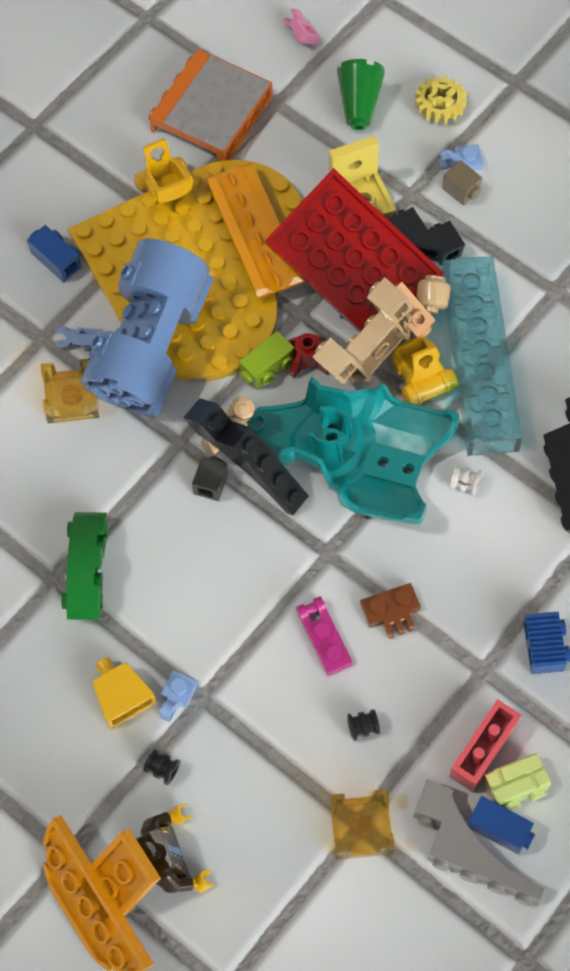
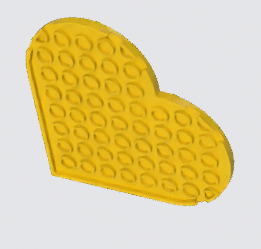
[68,160,302,381]

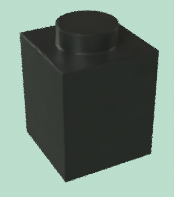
[192,456,229,502]

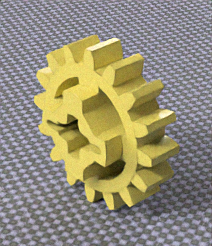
[415,75,467,124]

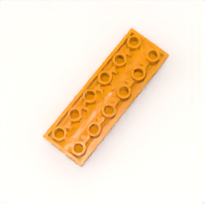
[205,163,305,299]

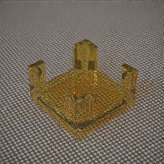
[41,358,100,424]
[330,789,395,860]

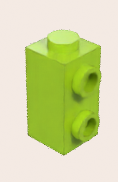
[239,331,295,390]

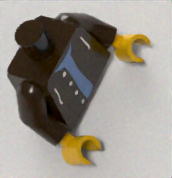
[136,803,214,893]

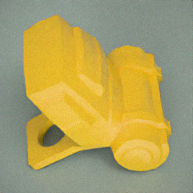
[134,138,193,203]
[391,337,458,405]

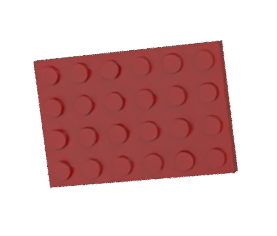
[264,168,444,333]

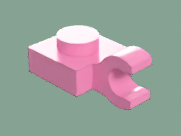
[283,8,321,45]

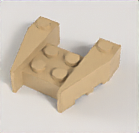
[313,277,413,384]

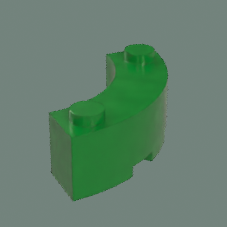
[61,512,108,620]

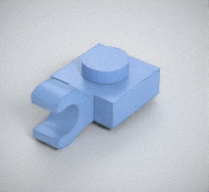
[439,144,483,170]
[56,326,103,349]
[159,670,198,722]

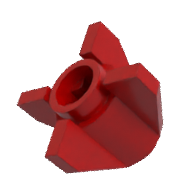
[288,333,329,378]

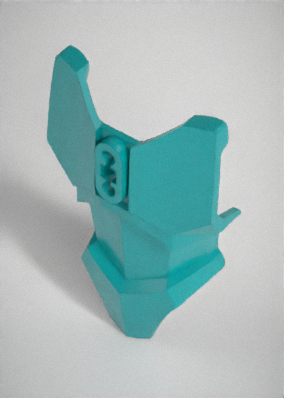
[247,377,459,525]

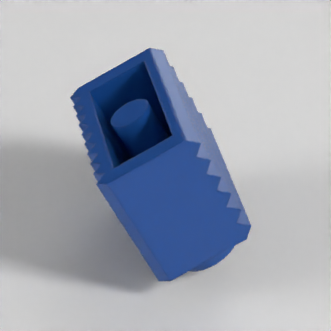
[523,611,570,674]

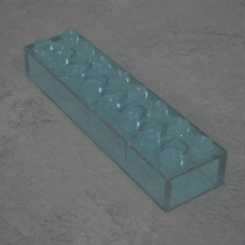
[441,256,522,456]

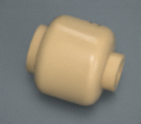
[416,275,451,314]

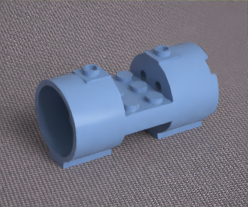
[80,238,214,416]

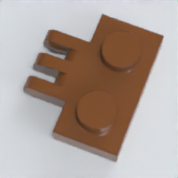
[360,583,421,639]

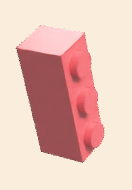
[449,699,521,792]

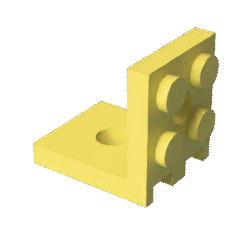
[329,135,397,218]

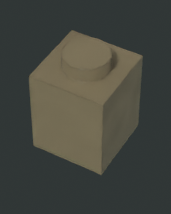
[442,160,482,206]

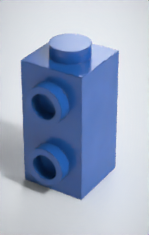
[27,225,82,283]
[467,796,535,855]

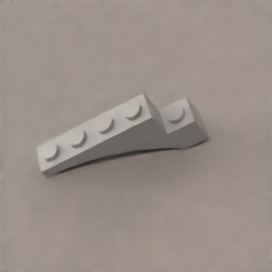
[413,779,544,906]

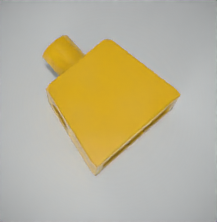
[92,657,156,729]

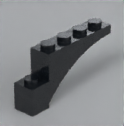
[388,207,465,266]
[543,397,570,533]
[183,398,309,516]

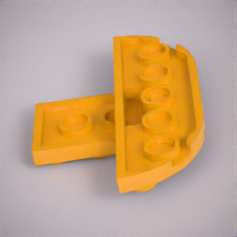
[42,815,161,971]

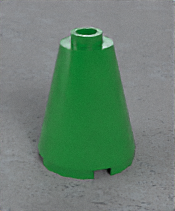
[337,59,385,130]

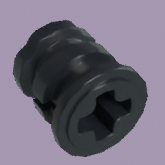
[347,709,380,741]
[143,749,181,785]

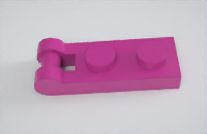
[295,596,353,676]

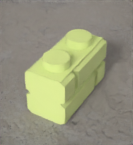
[482,753,551,811]

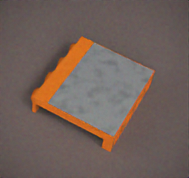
[148,49,273,161]

